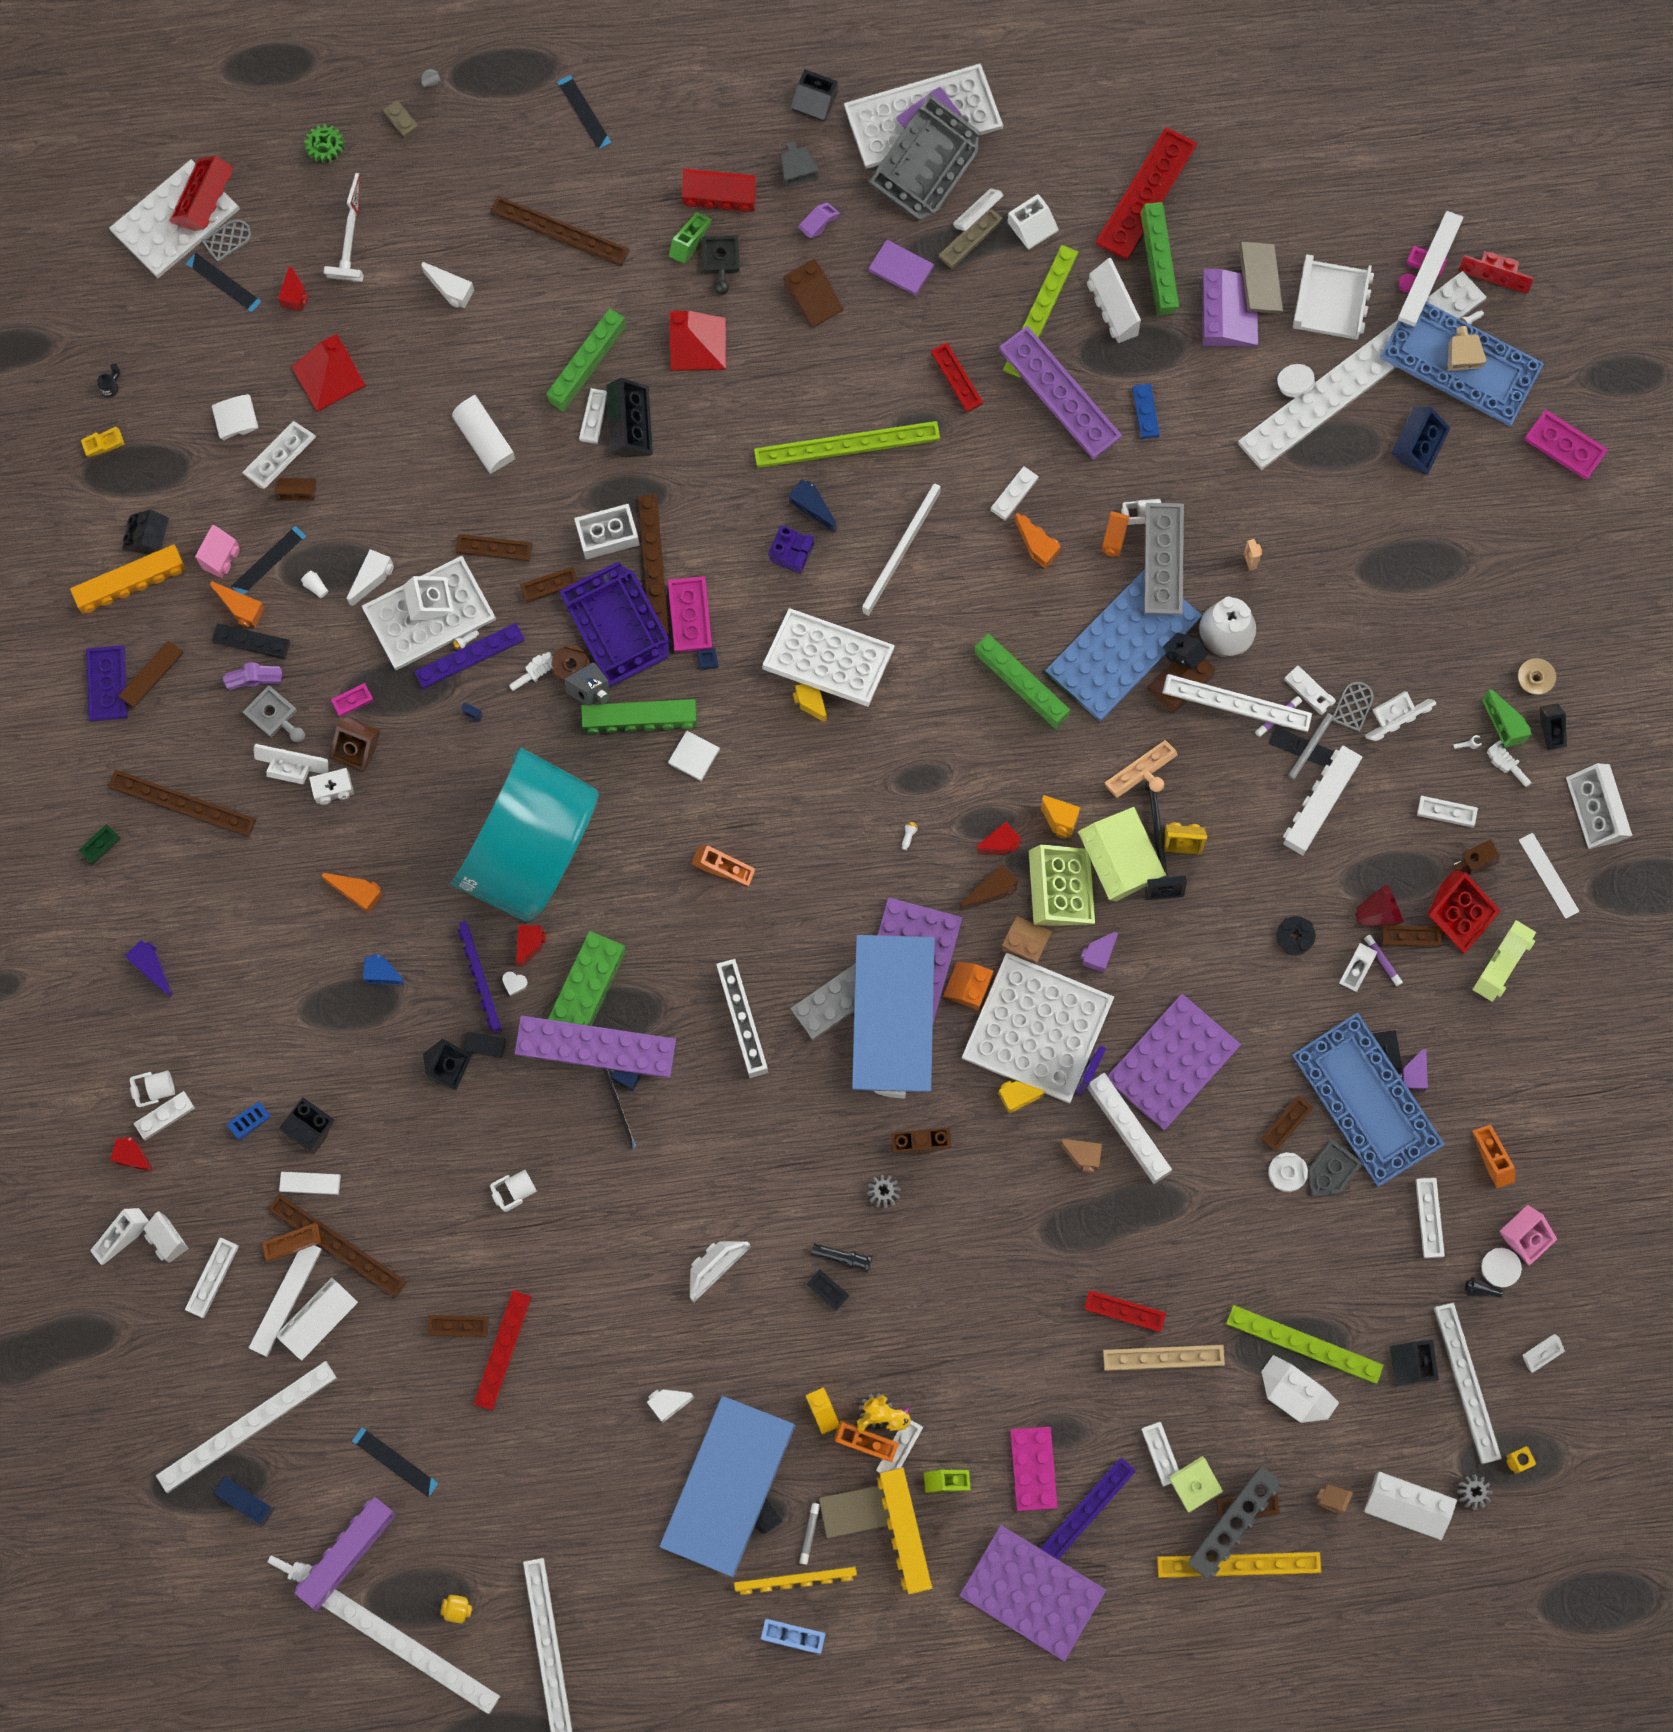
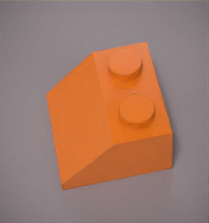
[943,962,993,1011]

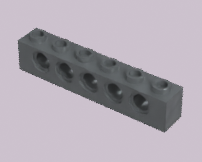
[1187,1465,1281,1579]

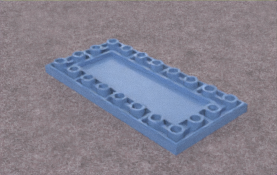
[1379,302,1544,427]
[852,935,934,1092]
[1292,1012,1445,1187]
[659,1396,796,1578]

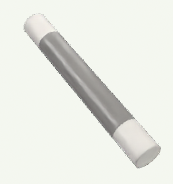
[799,1503,820,1565]

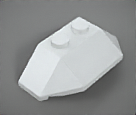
[690,1241,751,1302]
[1261,1355,1339,1423]

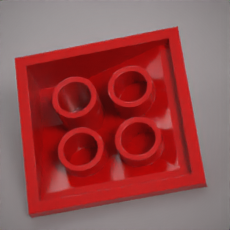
[670,311,726,371]
[291,334,366,412]
[1427,870,1500,954]

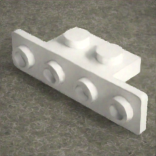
[1365,691,1436,741]
[254,744,329,784]

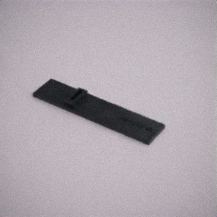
[1268,727,1335,767]

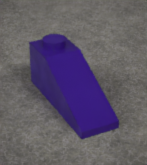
[125,940,173,998]

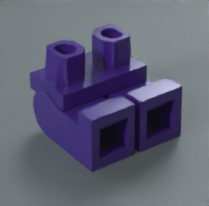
[768,525,815,575]

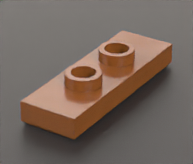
[262,1223,321,1262]

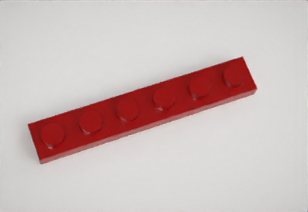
[474,1290,532,1411]

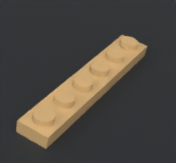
[1103,1345,1225,1371]

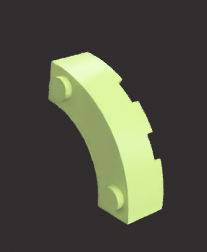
[1473,920,1536,1002]

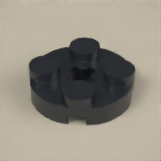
[1276,916,1316,956]

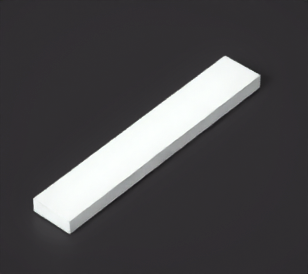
[249,1245,322,1357]

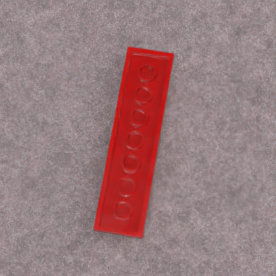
[1095,127,1197,261]

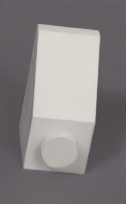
[1339,943,1377,992]
[647,1390,694,1423]

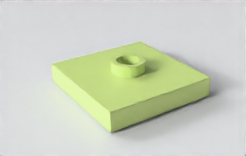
[1169,1456,1223,1512]

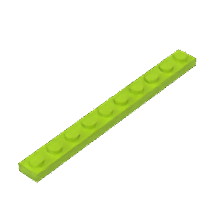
[754,421,940,468]

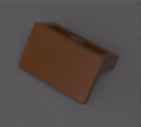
[275,478,316,501]

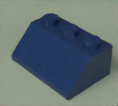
[1391,407,1450,474]

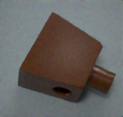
[1454,839,1500,875]

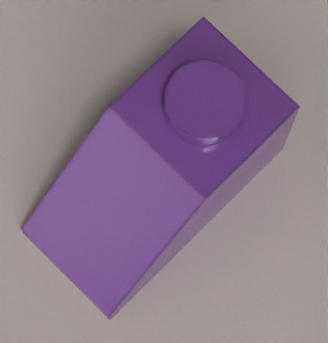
[1081,932,1118,973]
[1399,1050,1428,1092]

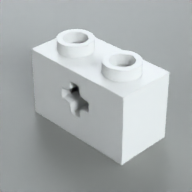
[309,768,354,805]

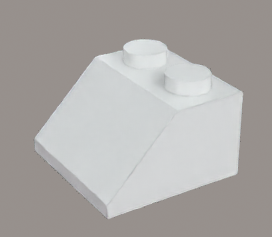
[403,576,454,620]
[143,1211,189,1263]

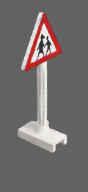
[324,173,364,282]

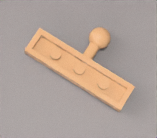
[1105,740,1178,798]

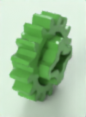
[304,124,345,163]

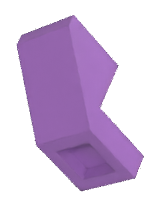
[798,203,840,238]

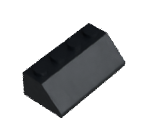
[606,378,653,457]

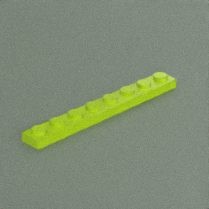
[1003,245,1078,377]
[1226,1305,1384,1384]

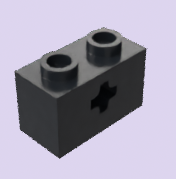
[1163,632,1208,670]

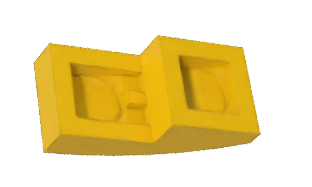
[81,426,125,457]

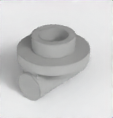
[421,69,441,87]

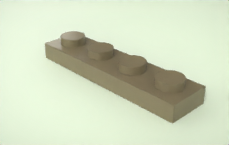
[939,208,1003,269]

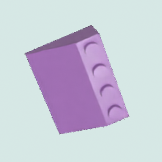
[1202,269,1258,347]

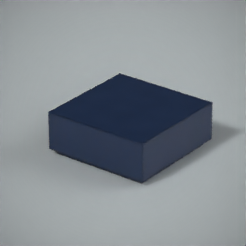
[697,648,719,671]
[461,702,483,722]

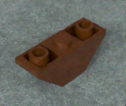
[891,1127,952,1155]

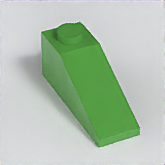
[669,212,712,264]
[1482,689,1531,748]

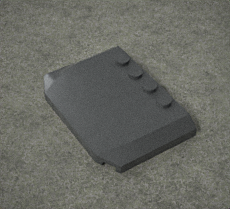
[868,94,981,221]

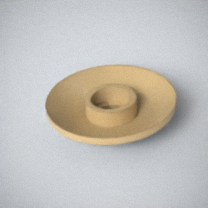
[1518,658,1556,695]

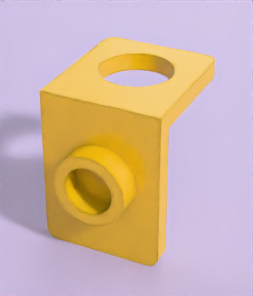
[1506,1446,1536,1474]

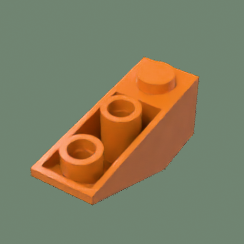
[1015,512,1061,569]

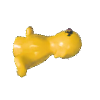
[857,1395,911,1433]

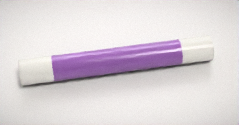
[1255,696,1302,737]
[1364,935,1403,987]

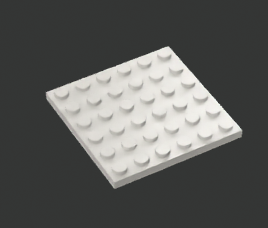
[962,953,1114,1104]

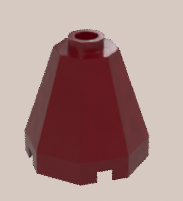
[1355,884,1404,927]

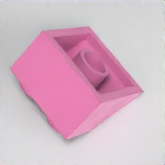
[195,525,240,578]
[1500,1205,1557,1266]

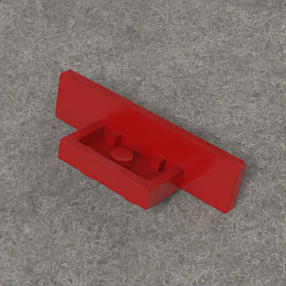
[1458,251,1534,294]

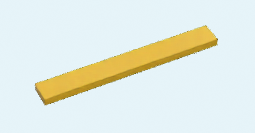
[1157,1552,1321,1578]

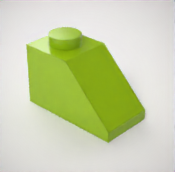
[924,1470,971,1493]

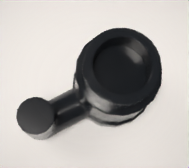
[97,363,120,398]

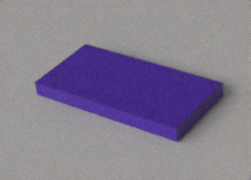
[86,645,128,722]
[1075,1045,1106,1097]

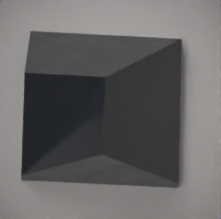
[423,1039,472,1090]

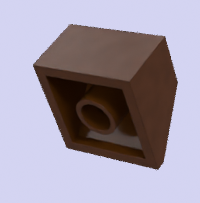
[330,717,380,771]

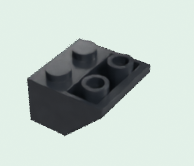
[791,69,838,122]
[122,509,169,554]
[279,1097,334,1154]
[1390,1340,1439,1386]

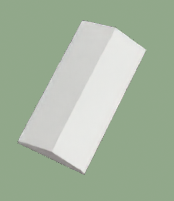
[242,421,316,489]

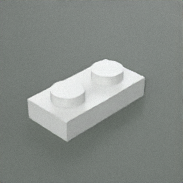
[1522,1334,1565,1373]

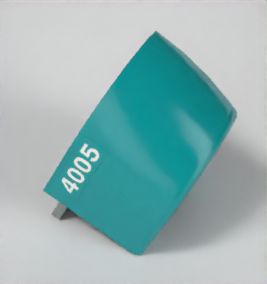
[449,747,599,923]

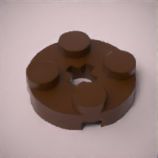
[551,645,590,683]

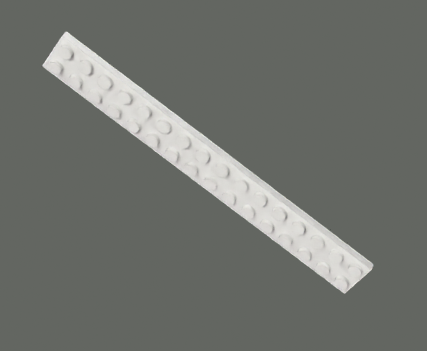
[1238,271,1487,471]

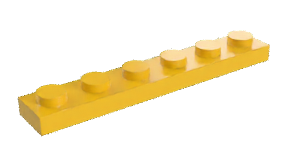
[734,1567,857,1595]

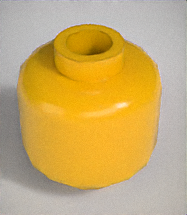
[441,1595,472,1624]

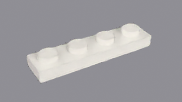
[1415,1178,1445,1259]
[185,1237,239,1318]

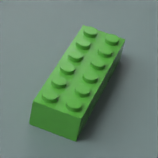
[548,931,626,1026]

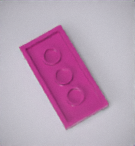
[1524,409,1608,481]
[668,576,712,653]
[1010,1427,1058,1512]

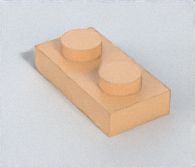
[1244,539,1262,571]

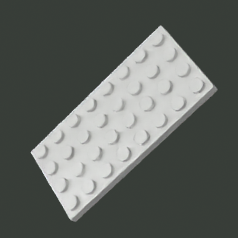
[844,64,1003,169]

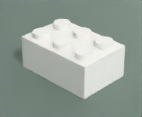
[574,504,640,560]

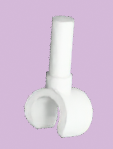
[1453,735,1482,749]

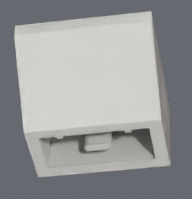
[1008,194,1058,250]

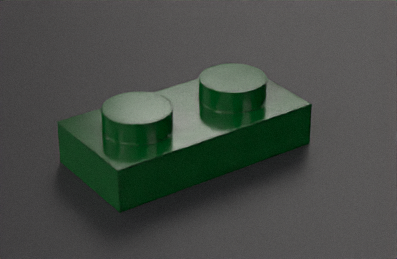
[79,824,121,865]

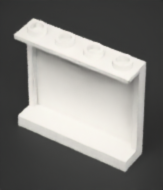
[1293,254,1374,340]

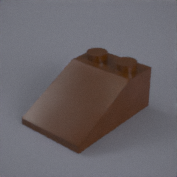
[783,258,844,328]

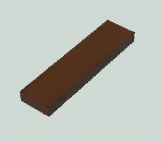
[456,534,533,562]
[119,640,183,708]

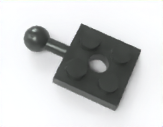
[702,235,740,295]

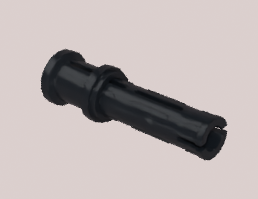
[811,1243,872,1273]

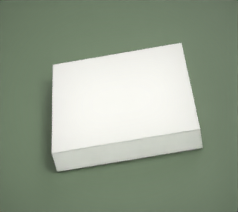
[668,731,720,782]

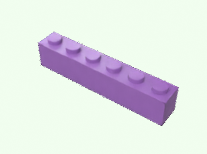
[295,1497,396,1612]

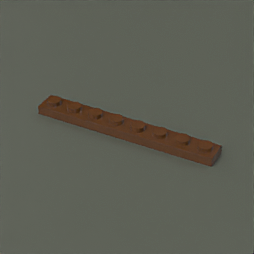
[638,494,669,637]

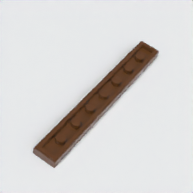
[490,196,630,267]
[108,769,256,837]
[268,1193,407,1299]

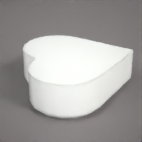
[502,972,528,997]

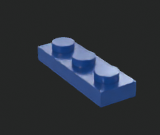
[1132,383,1160,440]

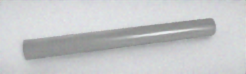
[1288,713,1334,779]

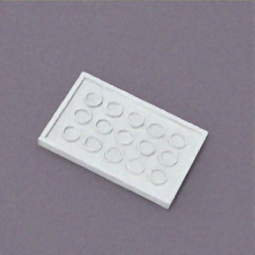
[110,159,240,278]
[362,556,496,671]
[762,608,895,707]

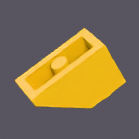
[793,684,827,722]
[998,1081,1044,1114]
[806,1387,839,1435]

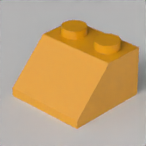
[1041,795,1080,839]

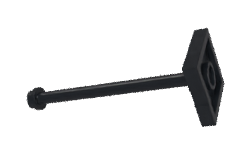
[1145,781,1187,900]

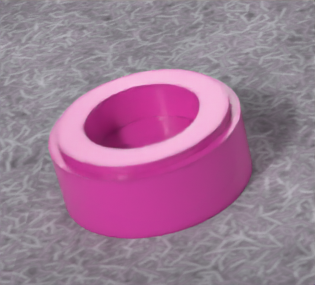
[1398,273,1416,293]

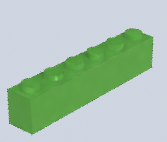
[1140,202,1179,316]
[546,308,626,412]
[975,634,1070,729]
[582,699,697,735]

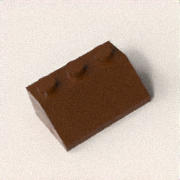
[1147,658,1216,714]

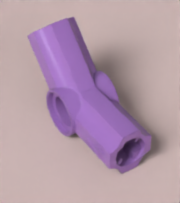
[223,663,282,690]

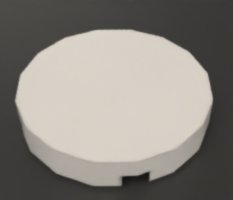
[1277,364,1315,397]
[1268,1152,1308,1192]
[1481,1248,1522,1288]

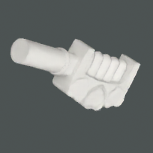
[509,652,553,691]
[1487,740,1532,787]
[268,1555,313,1582]

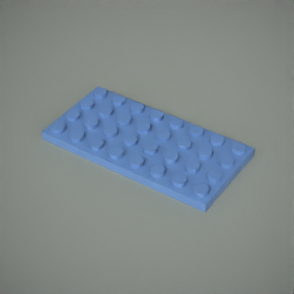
[1045,569,1203,722]

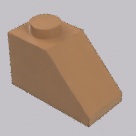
[1061,1139,1102,1173]
[1316,1484,1353,1515]

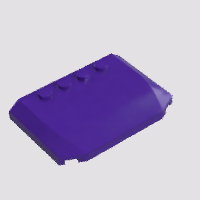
[559,562,668,688]

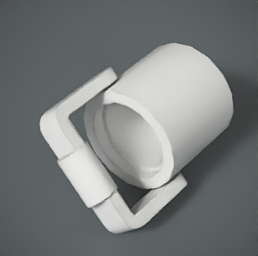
[1121,499,1161,525]
[130,1070,175,1107]
[490,1169,537,1212]

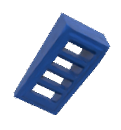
[226,1102,271,1141]

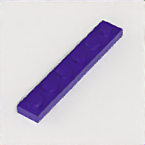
[414,623,525,689]
[457,921,503,1034]
[1040,1458,1136,1559]

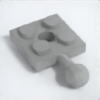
[243,685,305,743]

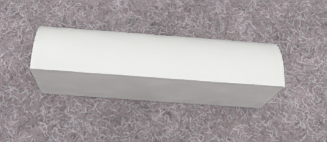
[452,395,515,474]
[276,1277,358,1361]

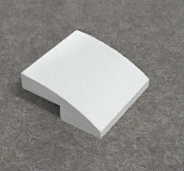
[212,394,258,440]

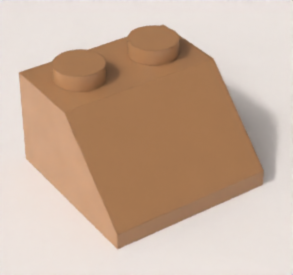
[1001,916,1052,965]

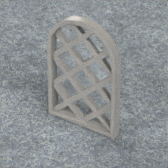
[201,220,251,262]
[1332,682,1374,732]

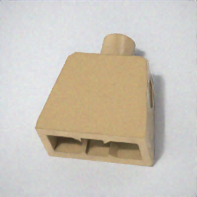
[1447,326,1487,371]

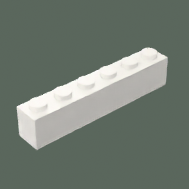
[1283,746,1362,856]
[716,959,768,1078]
[1087,1073,1172,1184]

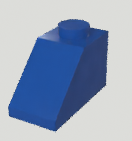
[363,954,405,985]

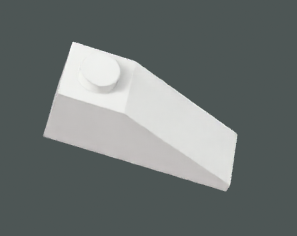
[422,262,474,309]
[347,549,394,606]
[90,1208,149,1265]

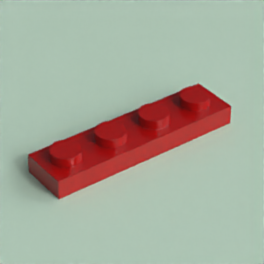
[931,342,983,413]
[1084,1290,1166,1333]

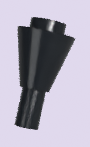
[1465,1277,1503,1298]

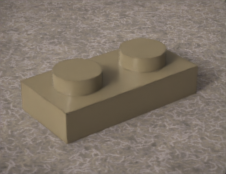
[383,100,419,139]

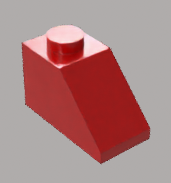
[278,267,308,312]
[977,822,1021,855]
[516,925,547,967]
[110,1136,153,1172]

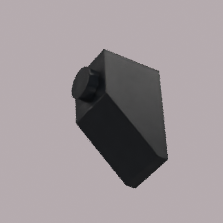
[1540,703,1567,750]

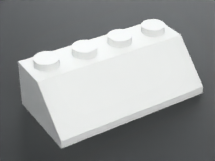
[1087,258,1141,343]
[1566,763,1632,849]
[1364,1472,1457,1540]

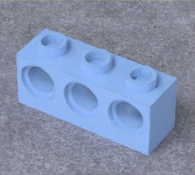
[761,1619,826,1655]

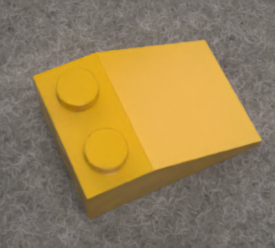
[1164,822,1207,855]

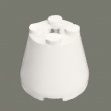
[1199,597,1256,657]

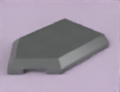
[1308,1139,1363,1197]

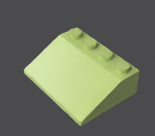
[1078,807,1166,902]
[1029,845,1095,926]

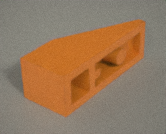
[1102,511,1129,557]
[210,581,265,628]
[691,845,755,887]
[321,873,383,913]
[1473,1125,1515,1188]
[834,1420,899,1462]

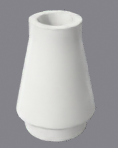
[301,571,328,598]

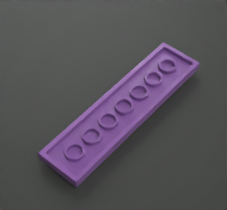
[998,326,1122,460]
[515,1016,676,1078]

